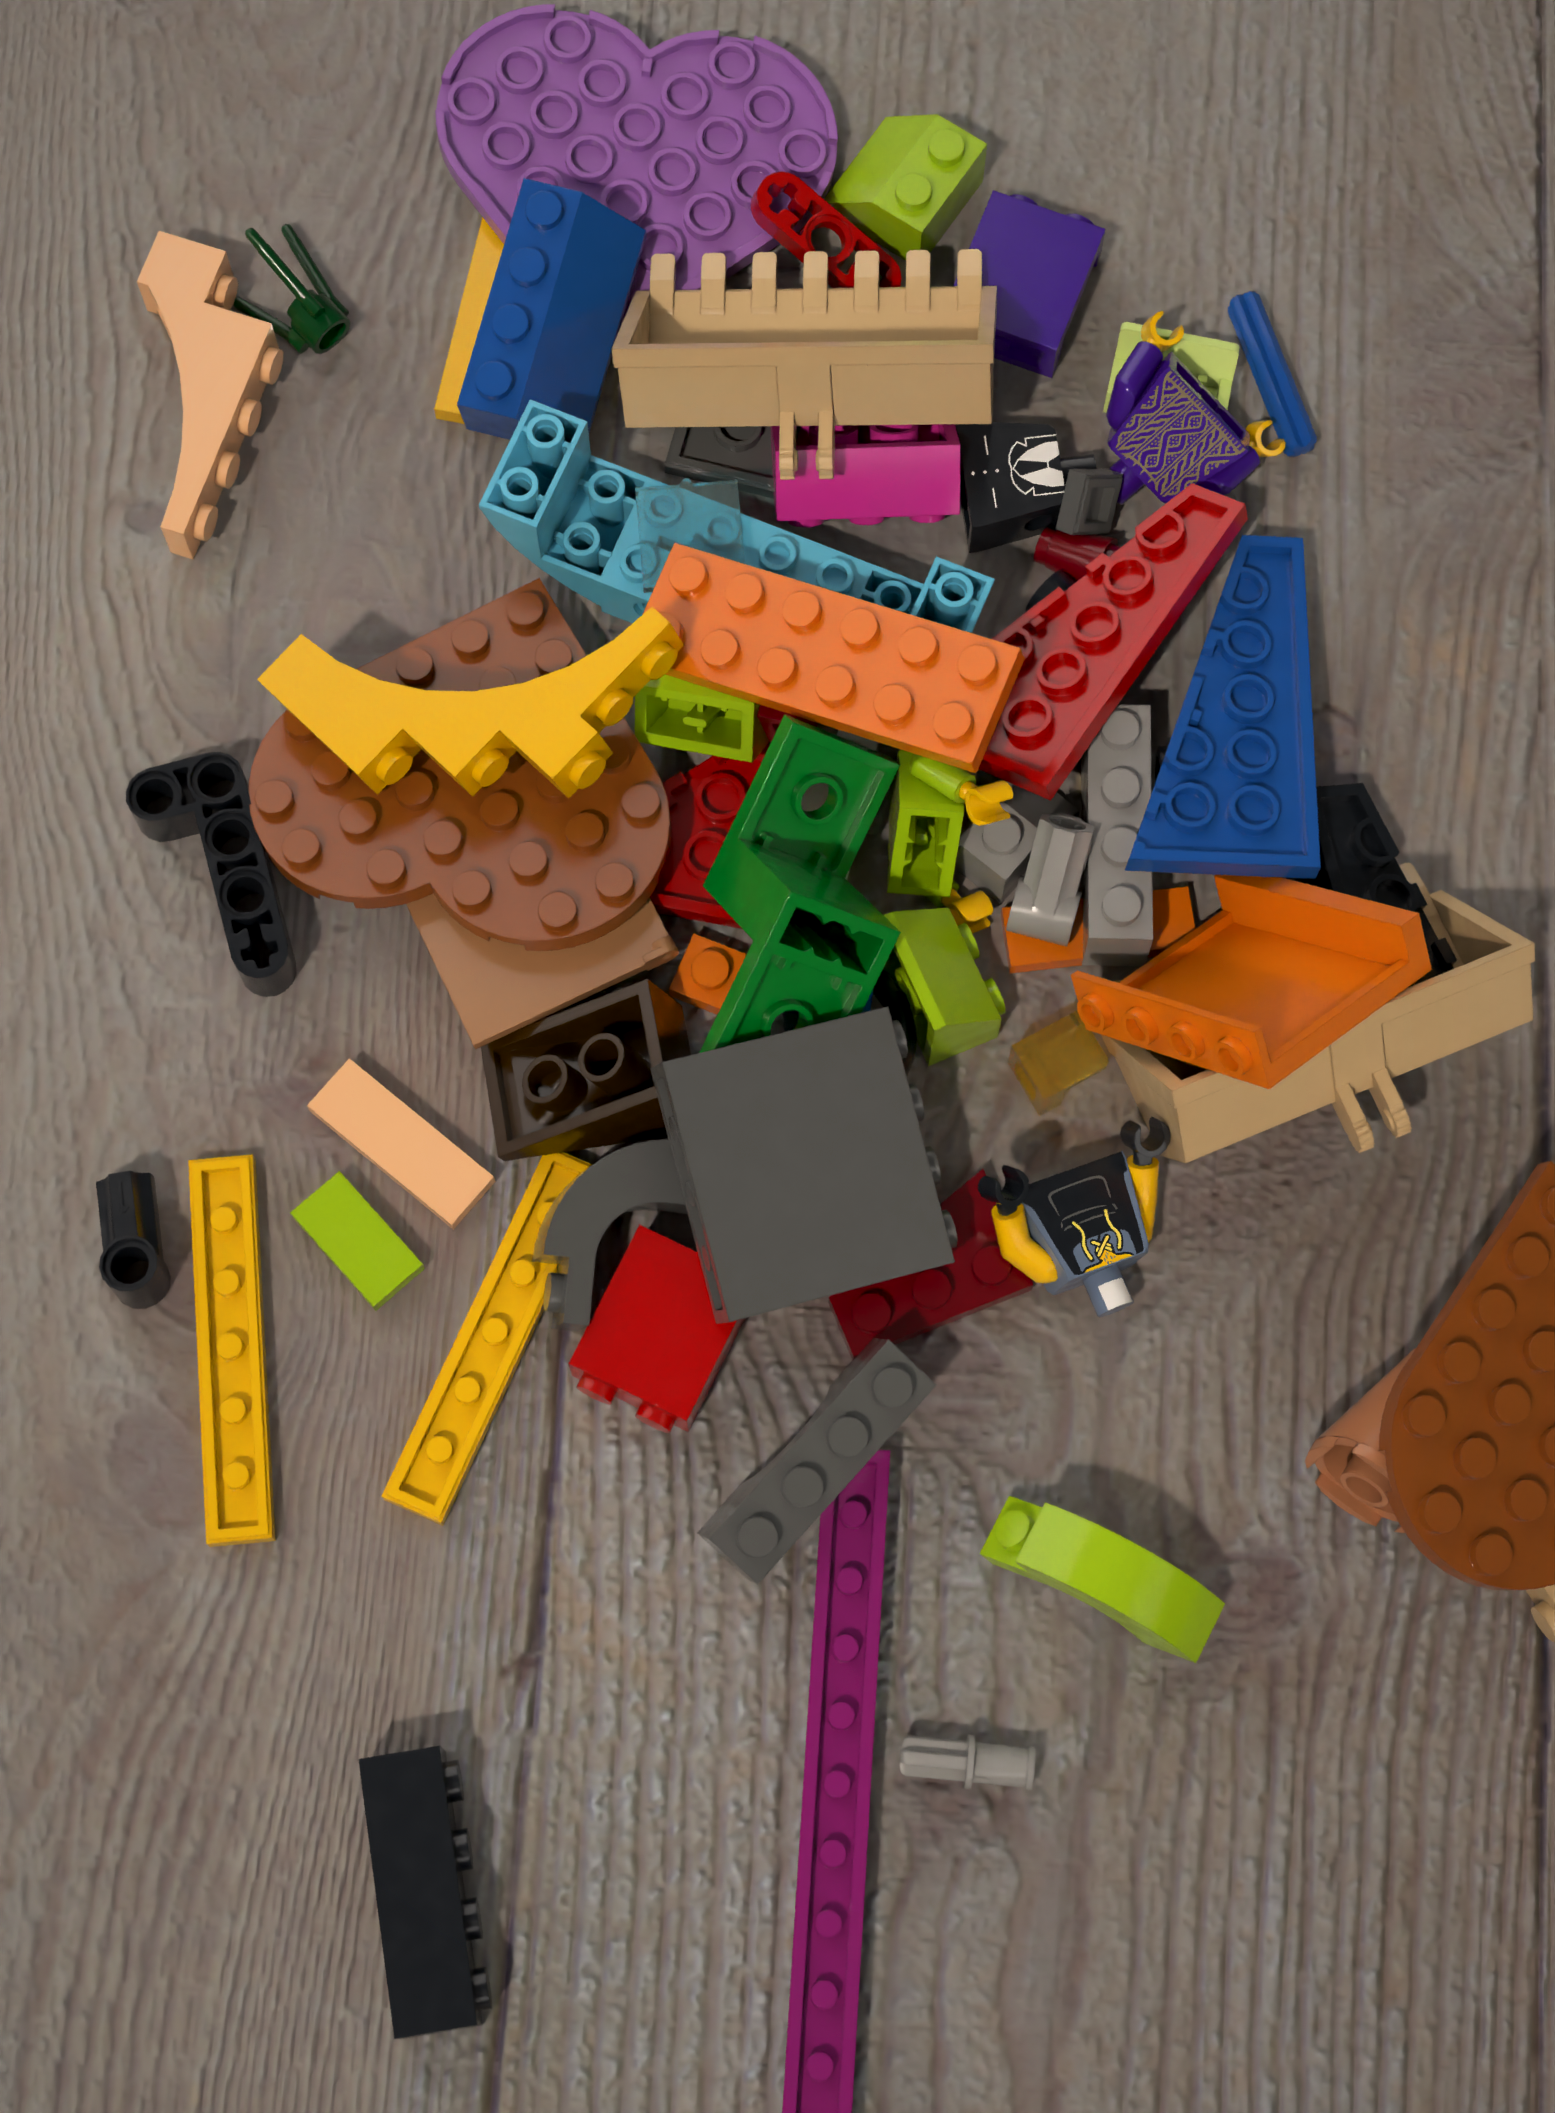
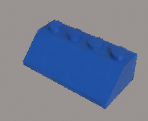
[457,178,647,440]

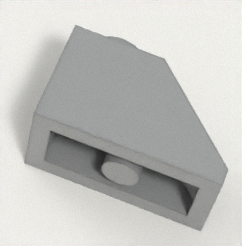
[955,785,1080,905]

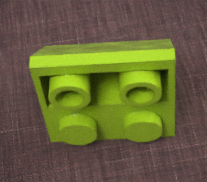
[634,675,770,763]

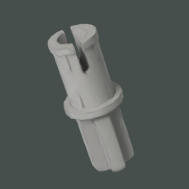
[899,1734,1036,1790]

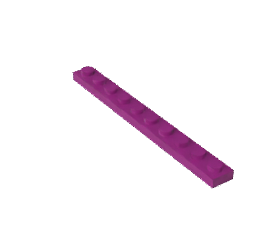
[782,1450,891,2113]

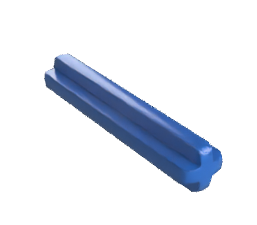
[1228,291,1317,457]

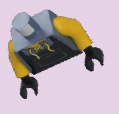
[978,1117,1170,1318]

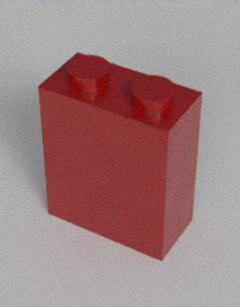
[568,1224,745,1433]

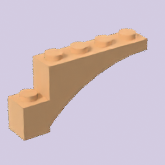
[137,231,283,559]

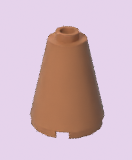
[1305,1349,1415,1533]

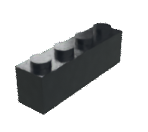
[358,1745,492,2039]

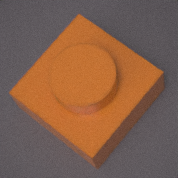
[669,933,747,1015]

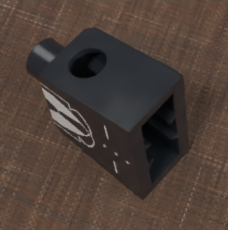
[955,422,1097,553]

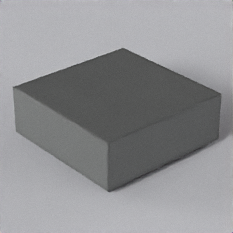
[1056,468,1123,535]

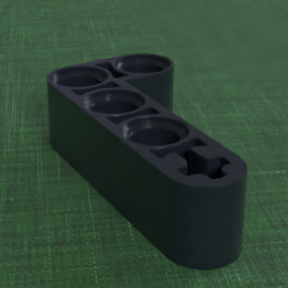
[126,752,297,997]

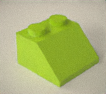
[824,114,987,260]
[883,907,1006,1066]

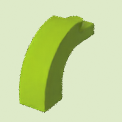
[979,1496,1225,1663]

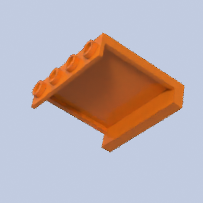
[1071,875,1432,1089]

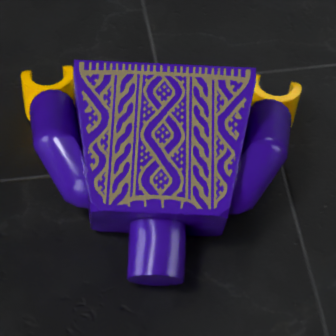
[1106,311,1286,505]

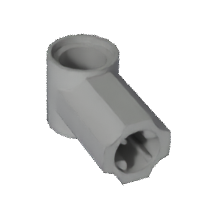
[1006,813,1094,947]

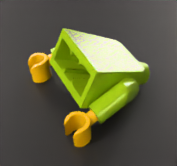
[887,750,1014,933]

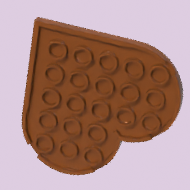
[248,578,672,951]
[1379,1160,1555,1591]

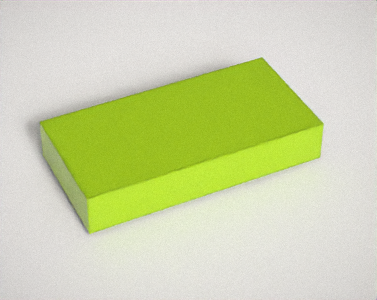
[290,1171,425,1311]

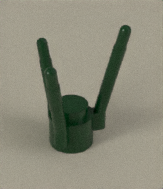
[233,224,351,354]

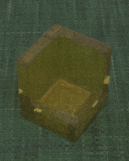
[1008,1010,1109,1116]

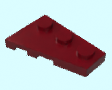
[828,1168,1034,1361]

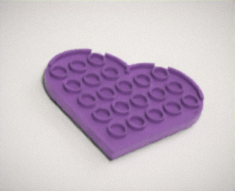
[435,4,838,330]

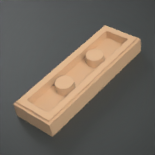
[307,1058,496,1230]

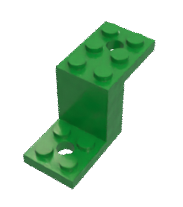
[699,714,901,1053]

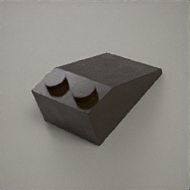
[481,979,691,1161]

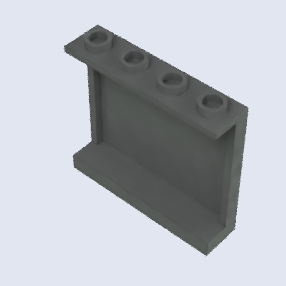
[650,1007,957,1324]

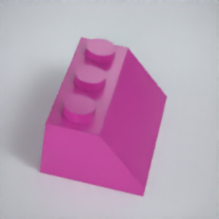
[770,424,960,527]

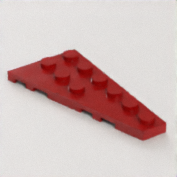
[978,483,1248,801]

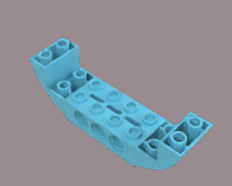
[479,399,995,633]

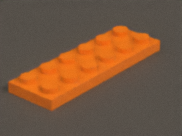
[642,543,1025,773]

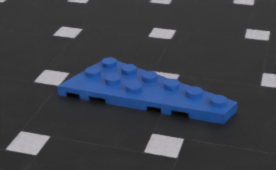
[1125,535,1321,879]

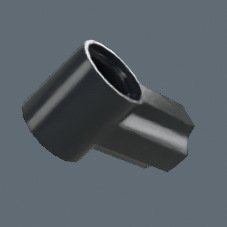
[96,1170,171,1309]

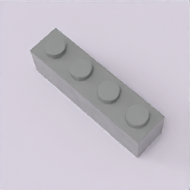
[1081,704,1153,967]

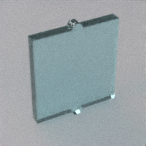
[635,478,745,593]

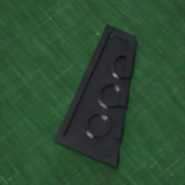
[1316,783,1457,987]

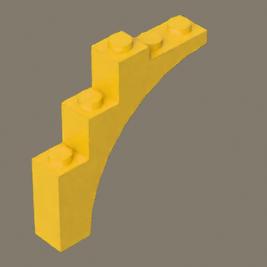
[257,607,684,799]

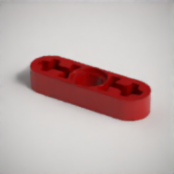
[751,172,902,288]

